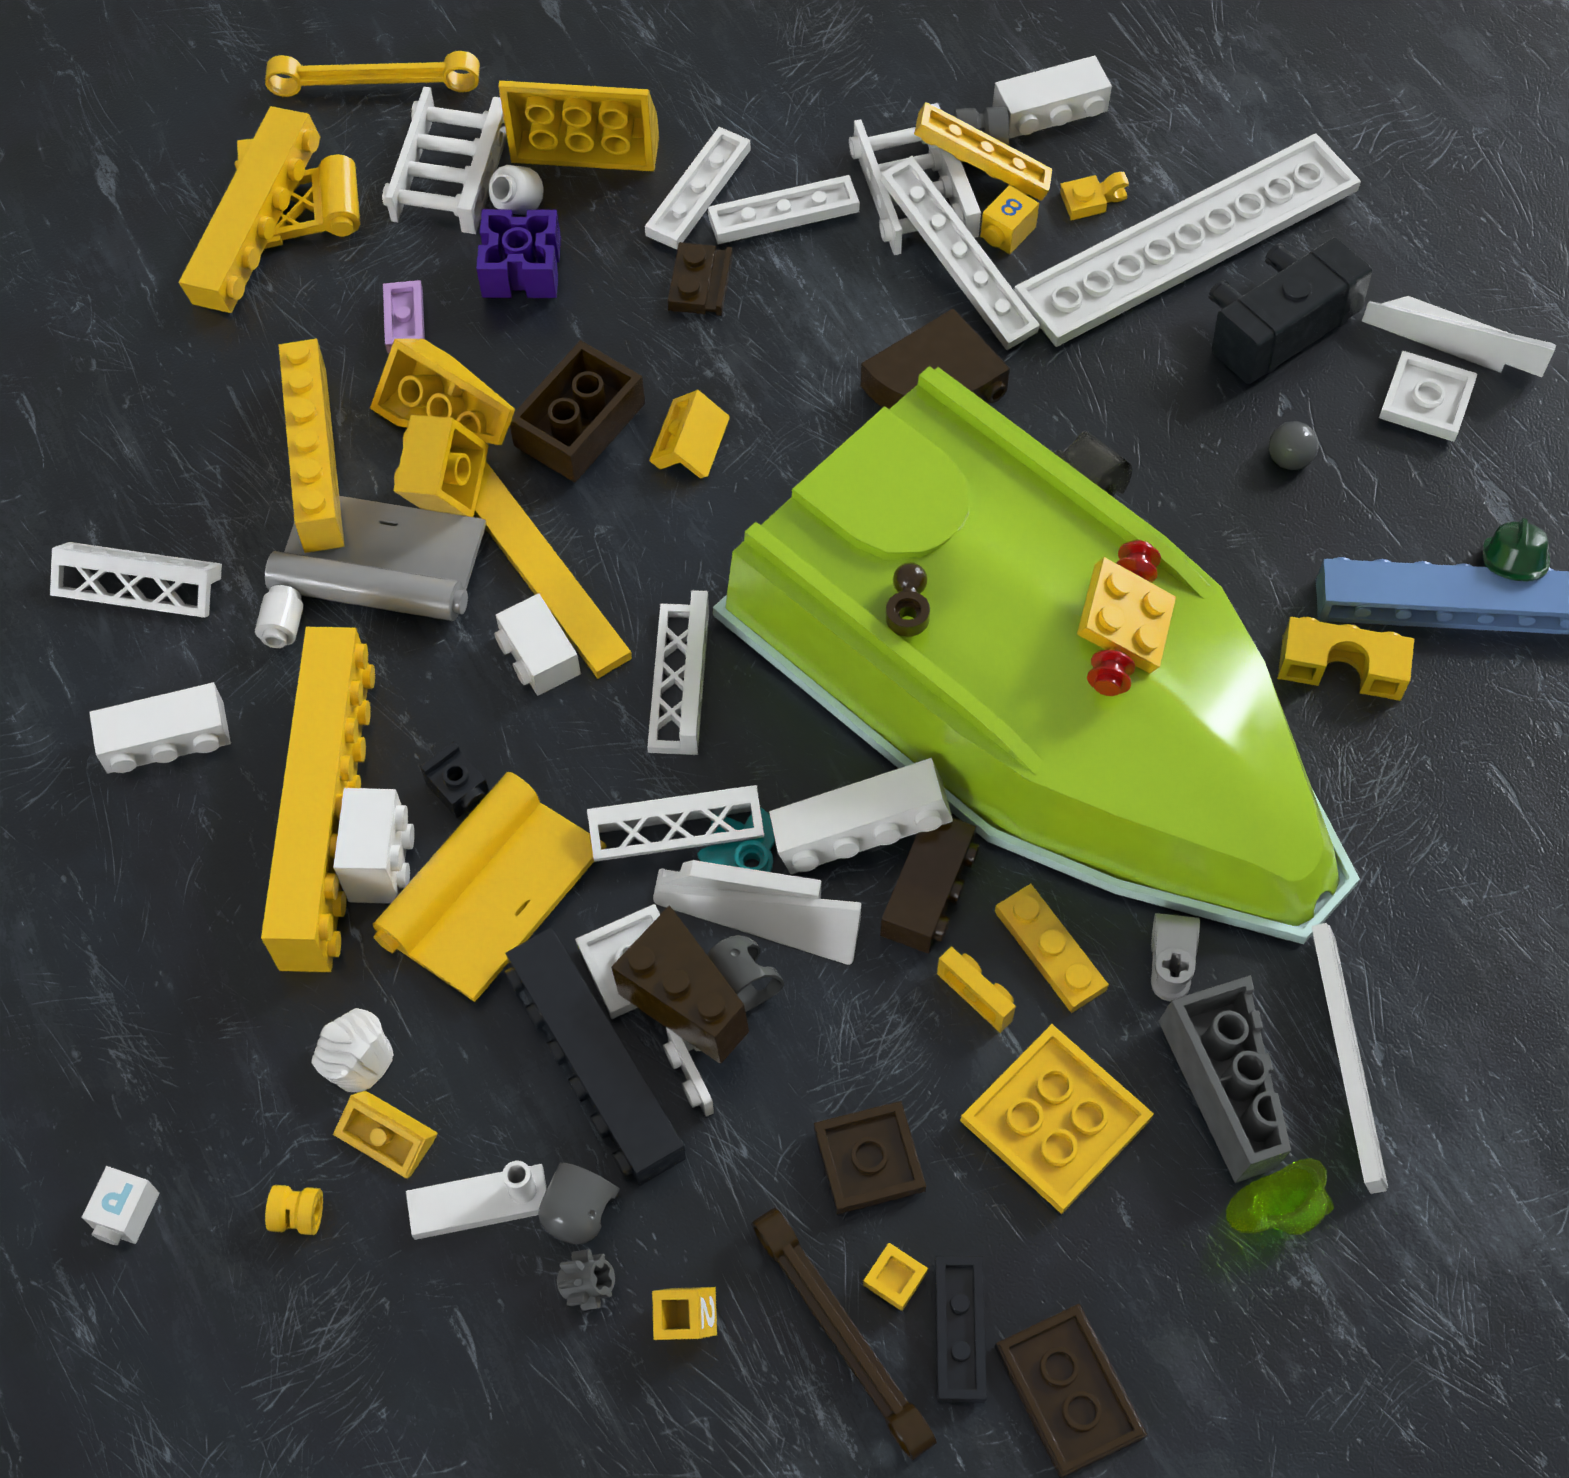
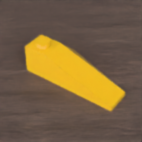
[370,339,515,445]

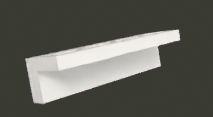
[50,542,222,618]
[647,590,709,755]
[587,785,764,862]

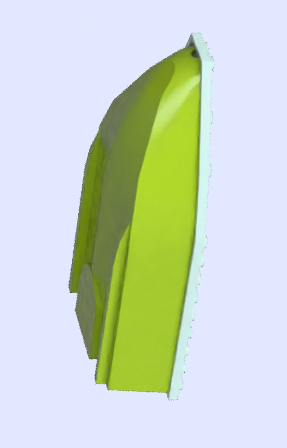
[713,366,1360,944]

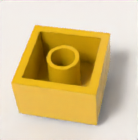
[394,415,489,517]

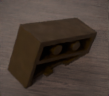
[611,905,749,1064]

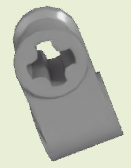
[1151,913,1200,1001]

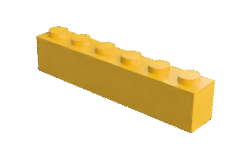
[178,106,321,313]
[279,338,345,553]

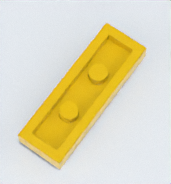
[995,883,1109,1013]

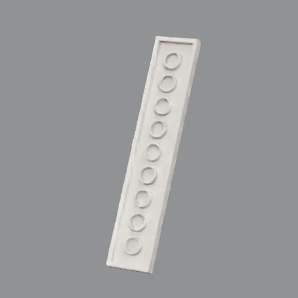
[1014,133,1361,347]

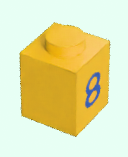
[980,185,1039,254]

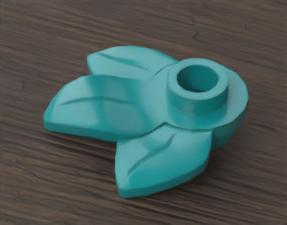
[697,808,775,872]

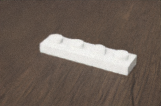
[645,127,751,250]
[708,175,860,244]

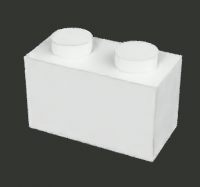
[494,593,581,696]

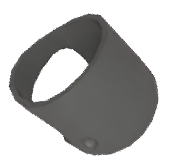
[707,935,785,1012]
[538,1163,620,1244]

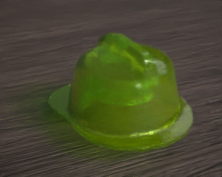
[1226,1158,1334,1235]

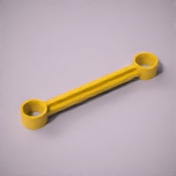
[265,51,480,97]

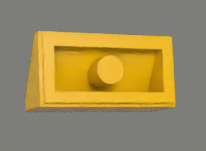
[333,1091,437,1179]

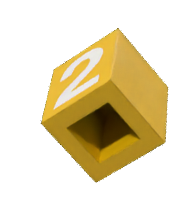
[652,1287,717,1340]

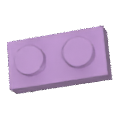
[383,280,425,353]

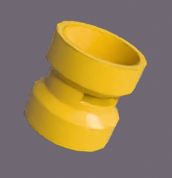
[265,1185,323,1235]

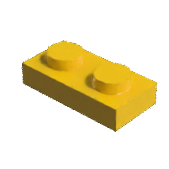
[937,946,1016,1033]

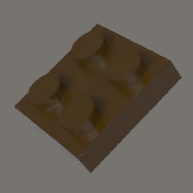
[814,1101,926,1214]

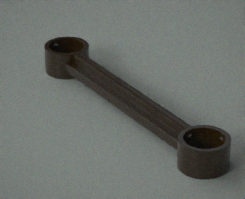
[751,1207,937,1461]

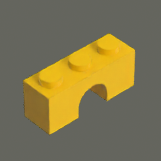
[1277,617,1415,701]

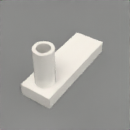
[406,1161,547,1240]

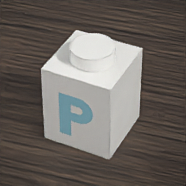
[81,1166,160,1245]

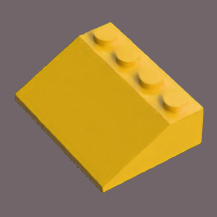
[498,80,659,171]

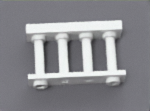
[382,87,507,234]
[849,103,981,255]

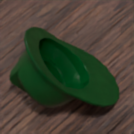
[1483,518,1550,581]

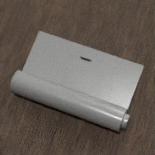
[264,496,486,621]

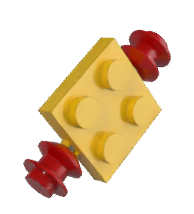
[1077,540,1176,696]

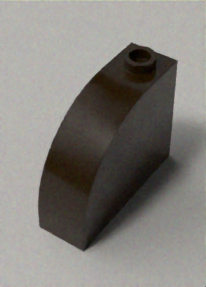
[860,309,1010,409]

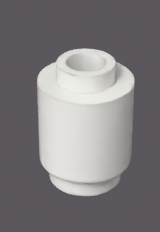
[255,585,303,648]

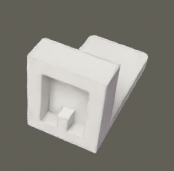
[663,1027,714,1117]

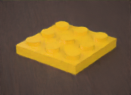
[960,1024,1154,1214]

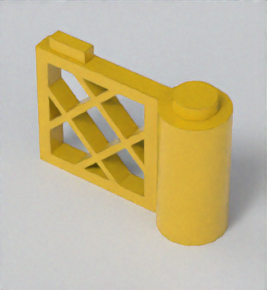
[264,154,360,249]

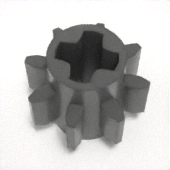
[557,1249,615,1311]

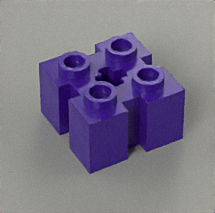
[476,209,561,298]

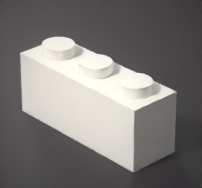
[993,55,1112,139]
[89,682,231,774]

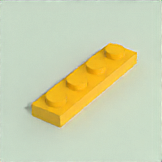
[914,102,1052,201]

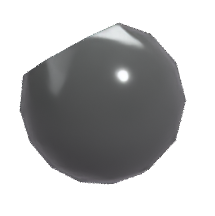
[1269,421,1319,470]

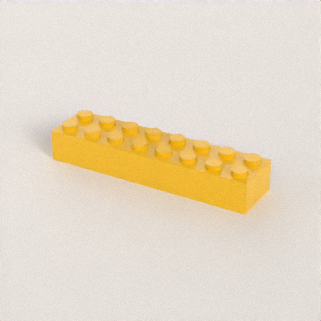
[261,627,375,972]

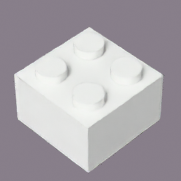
[333,788,414,903]

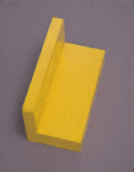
[649,390,729,478]

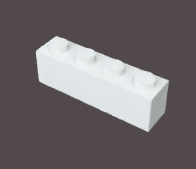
[769,758,953,874]

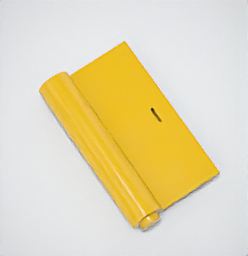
[372,772,606,1002]

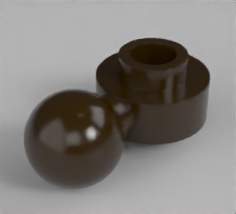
[886,562,930,637]

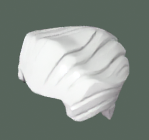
[311,1008,394,1092]

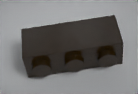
[880,818,980,954]

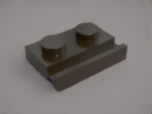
[668,242,733,316]

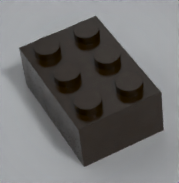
[510,340,645,483]

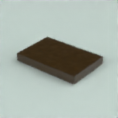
[995,1303,1147,1478]

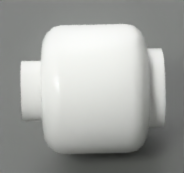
[489,165,544,215]

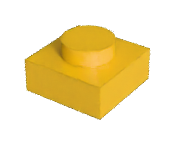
[863,1243,928,1311]

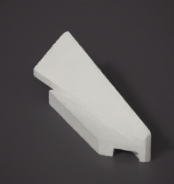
[1362,296,1556,377]
[653,860,861,965]

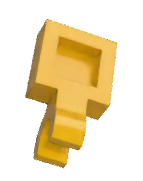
[1060,172,1129,220]

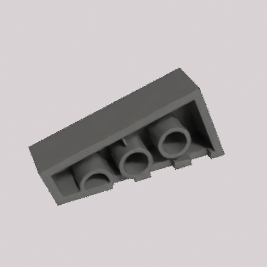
[1158,975,1291,1183]

